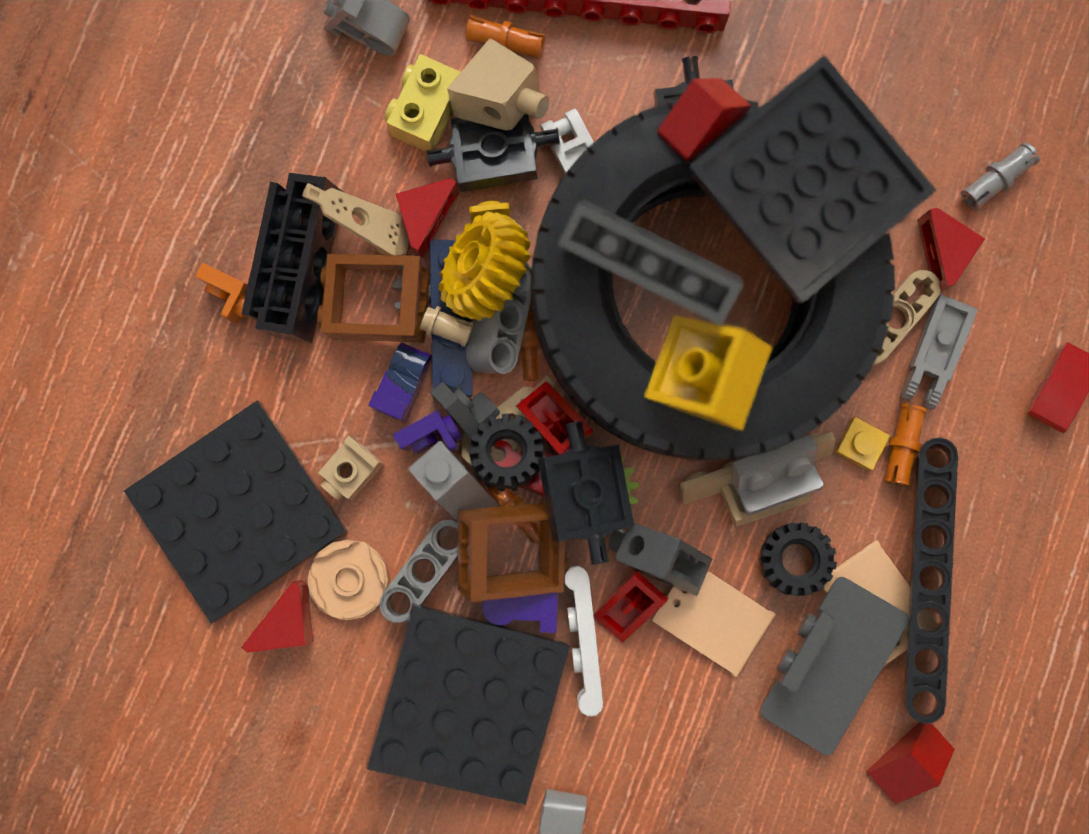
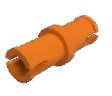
[465,15,546,59]
[883,403,927,487]

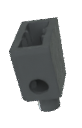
[609,523,712,596]

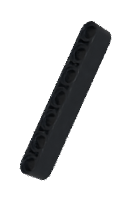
[904,437,958,724]

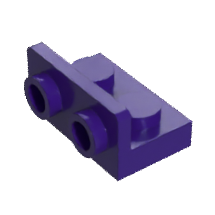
[393,410,463,454]

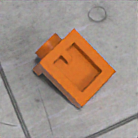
[195,263,248,324]

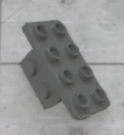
[760,577,909,755]

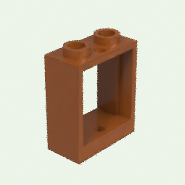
[317,254,430,343]
[458,503,569,602]

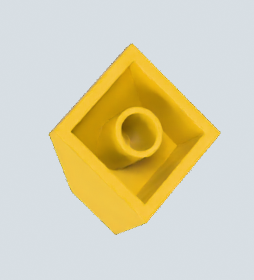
[644,315,772,431]

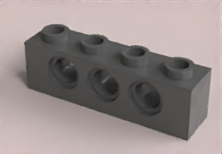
[558,199,743,326]

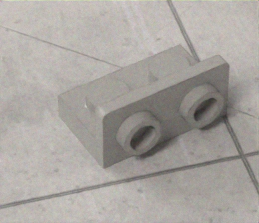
[732,434,823,515]

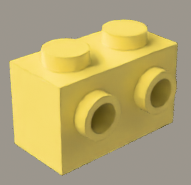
[385,54,461,151]

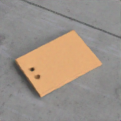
[823,540,938,666]
[650,571,776,677]

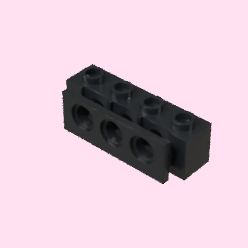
[241,173,343,344]

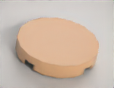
[307,539,390,620]

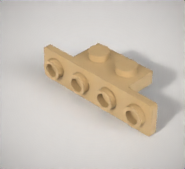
[680,432,836,528]

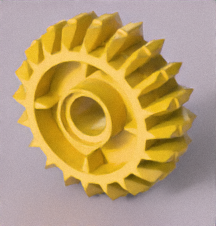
[438,211,531,321]

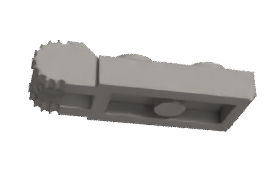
[900,294,977,410]

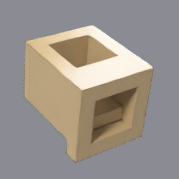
[318,436,384,500]

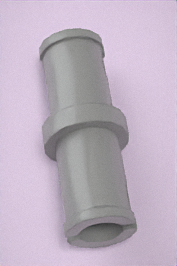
[961,142,1040,210]

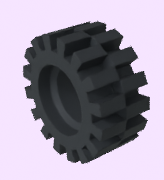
[470,414,543,492]
[759,522,837,596]

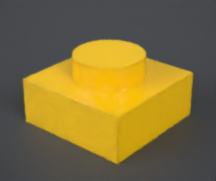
[833,417,890,471]

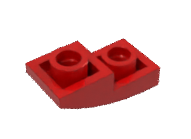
[1027,342,1089,433]

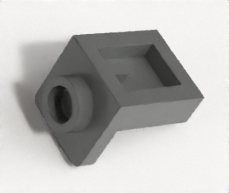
[430,382,500,438]

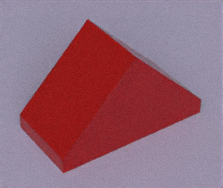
[657,78,751,162]
[396,178,459,258]
[917,208,985,293]
[516,381,594,455]
[593,569,669,643]
[241,580,313,653]
[866,722,955,804]

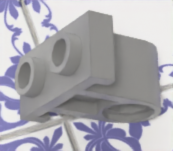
[323,0,410,56]

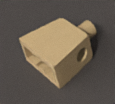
[447,38,549,131]

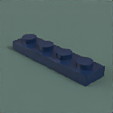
[429,240,473,398]

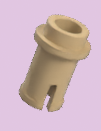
[420,306,474,347]

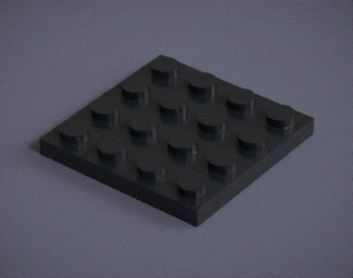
[687,55,937,304]
[124,400,348,624]
[366,603,570,805]

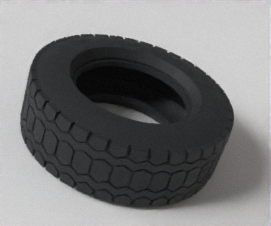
[531,100,895,460]

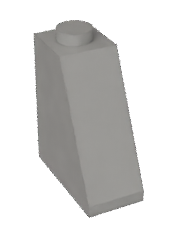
[408,441,499,521]

